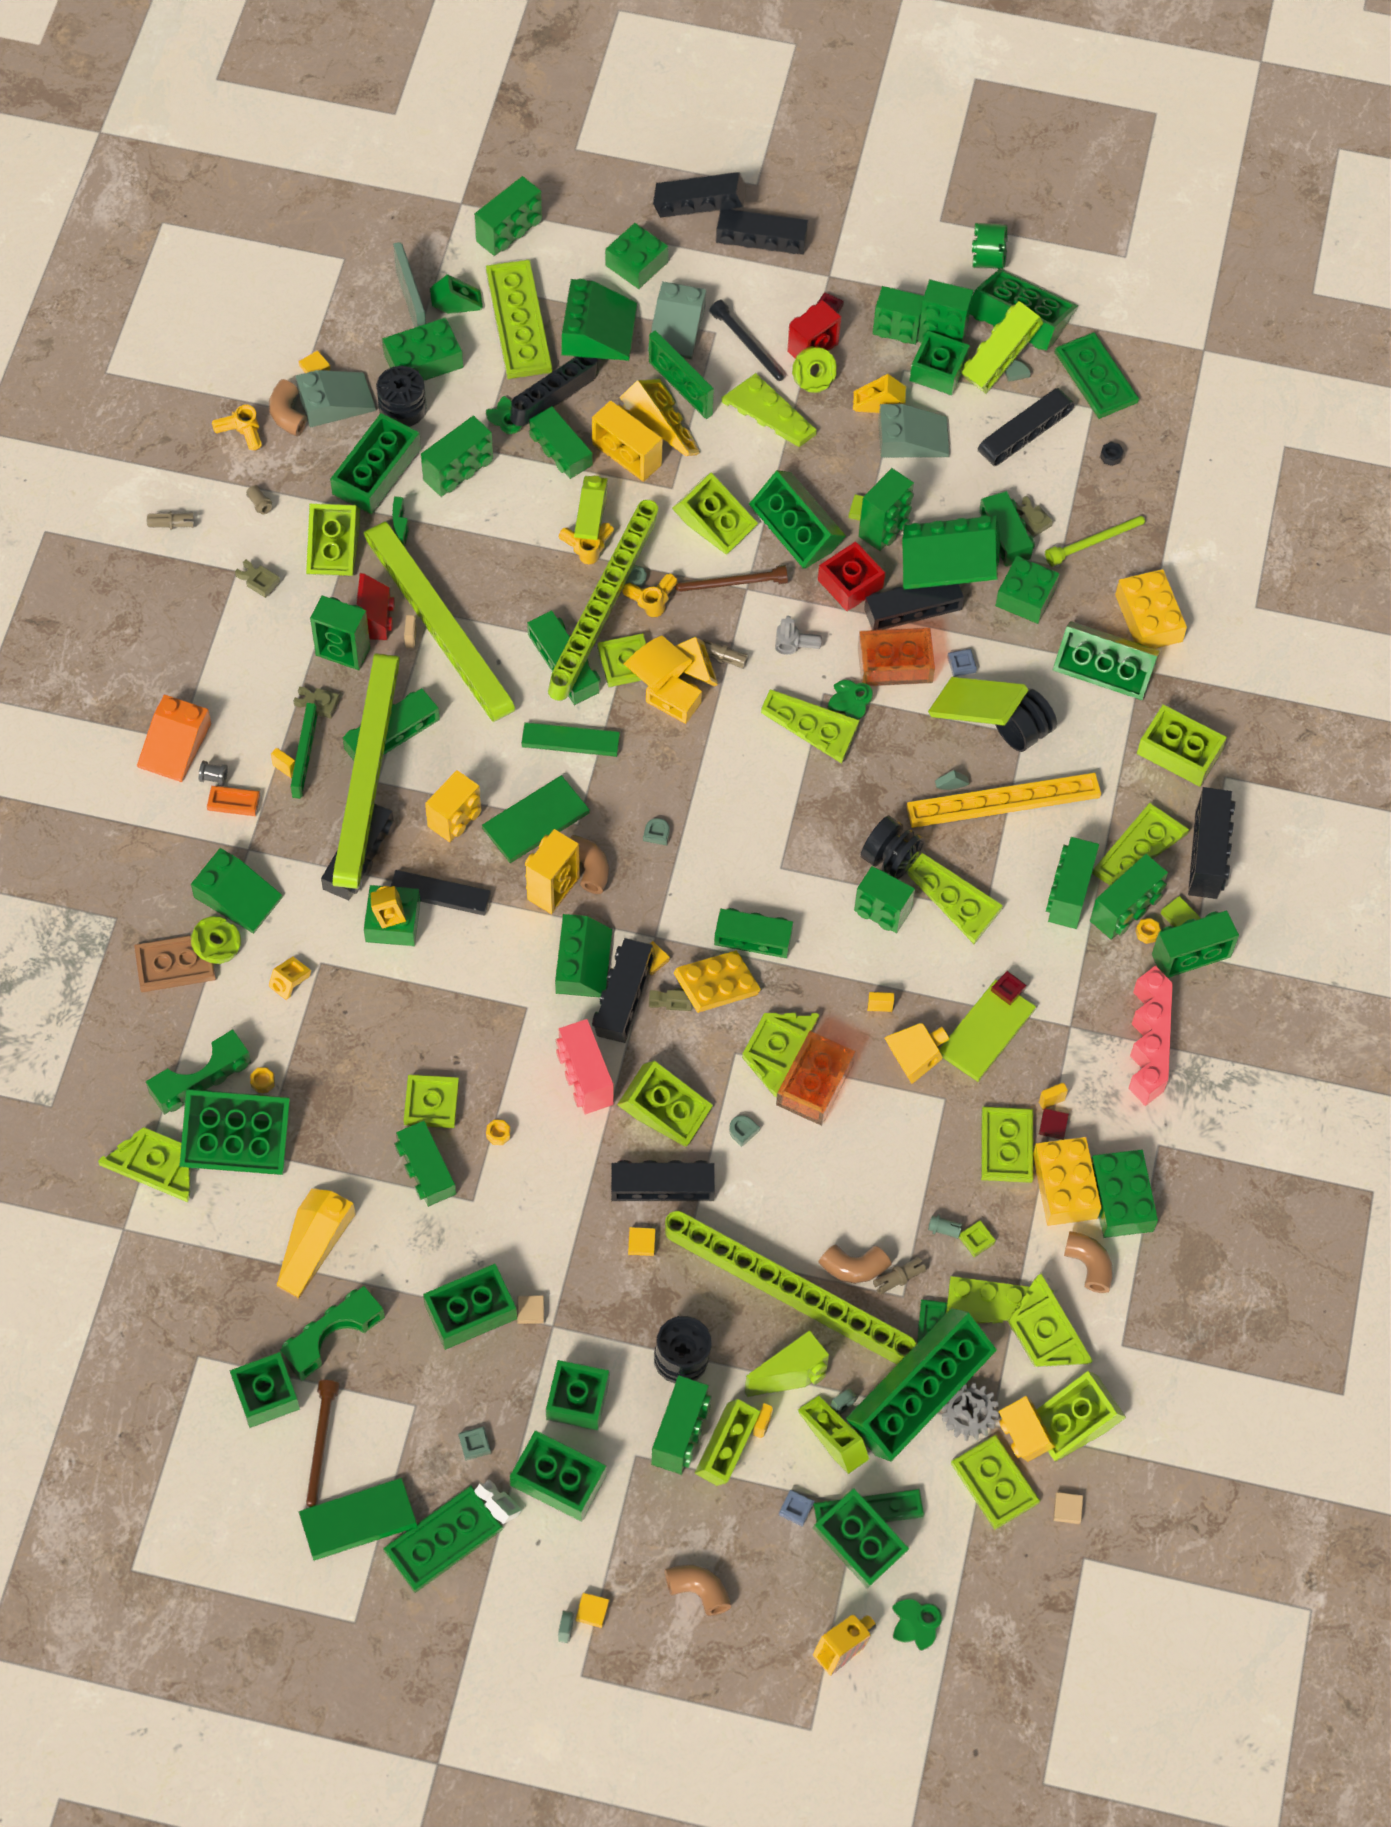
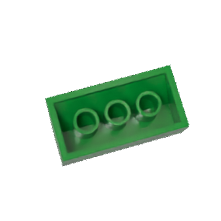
[749,470,846,569]
[1052,621,1160,700]

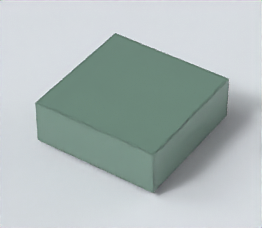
[458,1426,491,1461]

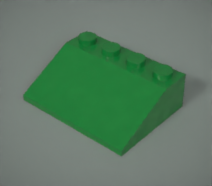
[970,269,1078,351]
[561,279,637,361]
[902,516,1001,589]
[179,1089,290,1175]

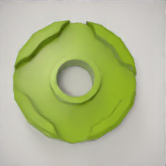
[792,346,837,393]
[191,916,241,964]

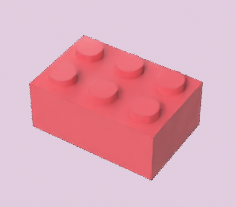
[556,1019,613,1114]

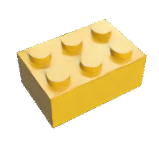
[592,400,662,482]
[1115,569,1187,649]
[525,829,580,914]
[1033,1137,1101,1226]

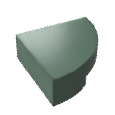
[1005,360,1030,382]
[935,770,969,790]

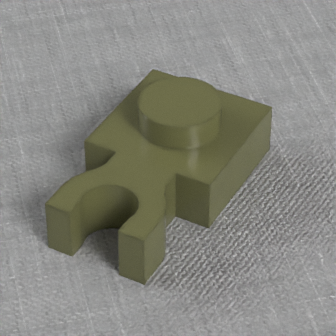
[1016,496,1053,537]
[235,559,280,598]
[293,686,339,719]
[649,988,692,1011]

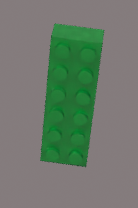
[846,1308,997,1462]

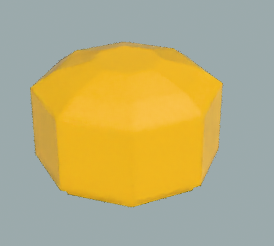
[1135,918,1161,944]
[250,1067,275,1093]
[486,1119,511,1145]

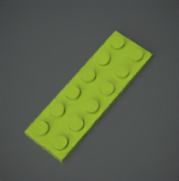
[485,260,552,379]

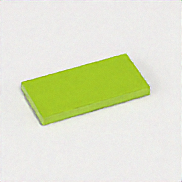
[928,677,1028,725]
[939,979,1036,1082]

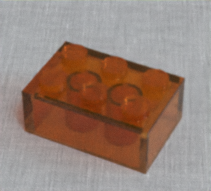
[858,628,935,686]
[776,1031,856,1126]

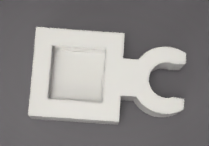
[475,1479,522,1524]

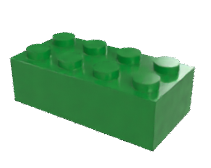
[330,413,421,514]

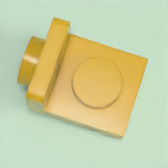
[269,956,311,1000]

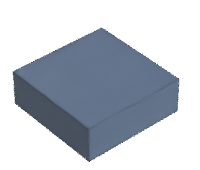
[947,649,977,677]
[779,1489,814,1527]

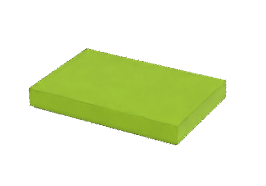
[981,1106,1033,1183]
[951,1435,1040,1530]

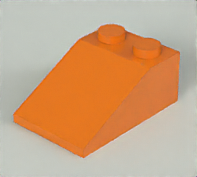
[137,694,211,782]

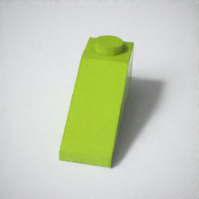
[574,475,608,540]
[798,1396,870,1474]

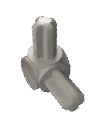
[775,616,822,655]

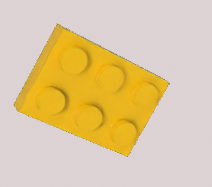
[674,950,761,1013]

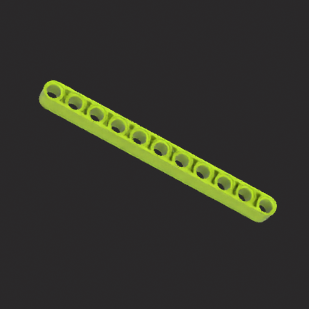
[548,500,658,701]
[364,521,515,722]
[333,653,399,889]
[665,1211,917,1365]

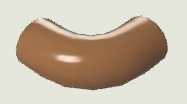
[269,379,307,437]
[570,835,609,894]
[1064,1231,1113,1293]
[818,1244,892,1284]
[664,1565,732,1616]

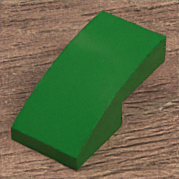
[392,496,409,547]

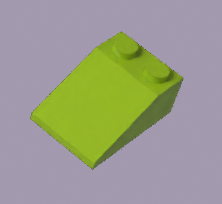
[672,472,758,555]
[306,504,360,576]
[617,1061,713,1147]
[744,1330,829,1397]
[1037,1371,1127,1461]

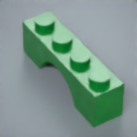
[145,1029,251,1115]
[280,1286,385,1381]

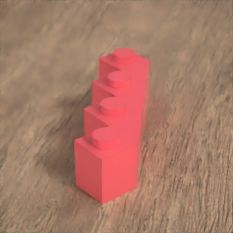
[1129,965,1172,1106]

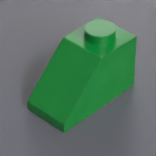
[429,274,483,314]

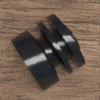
[376,366,426,427]
[995,688,1057,752]
[861,815,924,880]
[654,1316,712,1384]

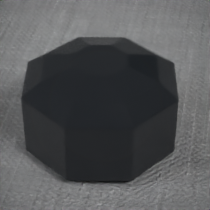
[1100,442,1124,466]

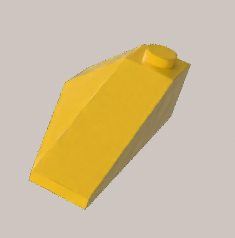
[619,379,700,456]
[277,1189,355,1298]

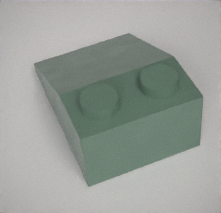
[648,281,706,359]
[296,370,376,428]
[878,404,949,458]

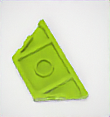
[742,1013,819,1097]
[98,1127,190,1202]
[1008,1274,1093,1367]

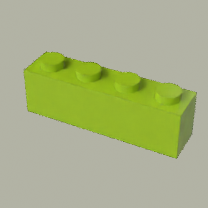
[961,301,1043,394]

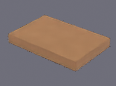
[134,935,216,993]

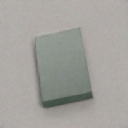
[393,242,426,328]

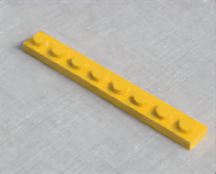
[906,773,1101,828]

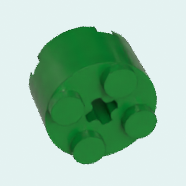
[972,223,1008,269]

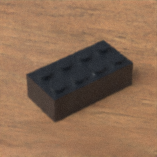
[1188,787,1235,899]

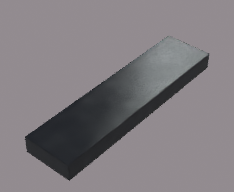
[390,870,491,916]

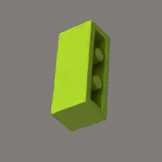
[694,1399,761,1486]

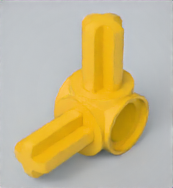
[212,405,262,451]
[558,522,614,564]
[622,573,677,617]

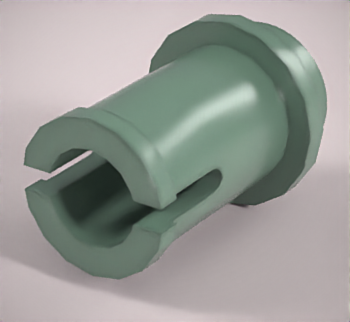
[928,1214,962,1239]

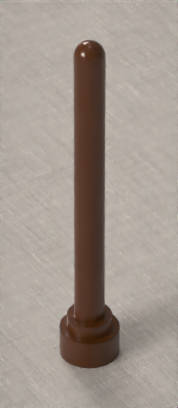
[675,565,788,592]
[306,1380,340,1507]

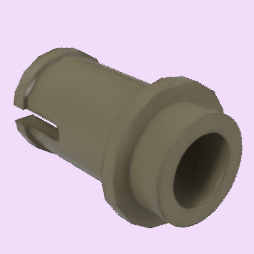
[246,485,272,515]

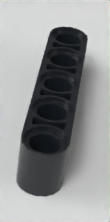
[510,357,598,426]
[977,388,1075,466]

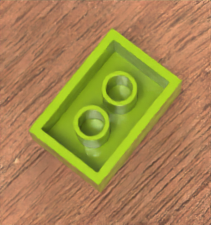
[1137,705,1227,787]

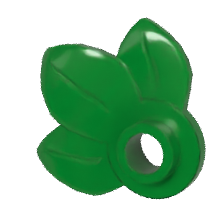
[486,396,522,434]
[828,680,873,720]
[892,1599,942,1651]

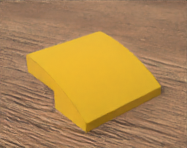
[624,635,692,692]

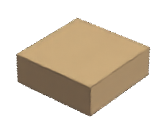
[404,615,417,648]
[517,1296,544,1324]
[1053,1492,1083,1524]

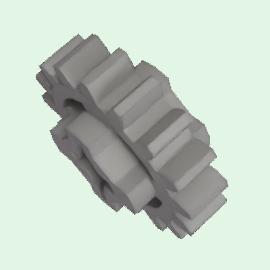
[942,1383,999,1441]

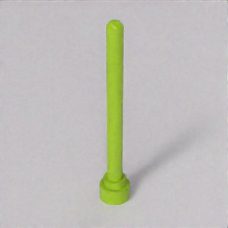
[1045,516,1145,567]

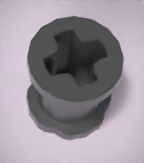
[198,760,228,786]

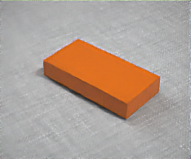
[207,785,260,816]

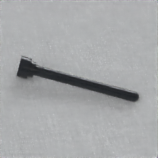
[709,299,784,381]

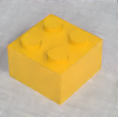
[425,770,481,842]

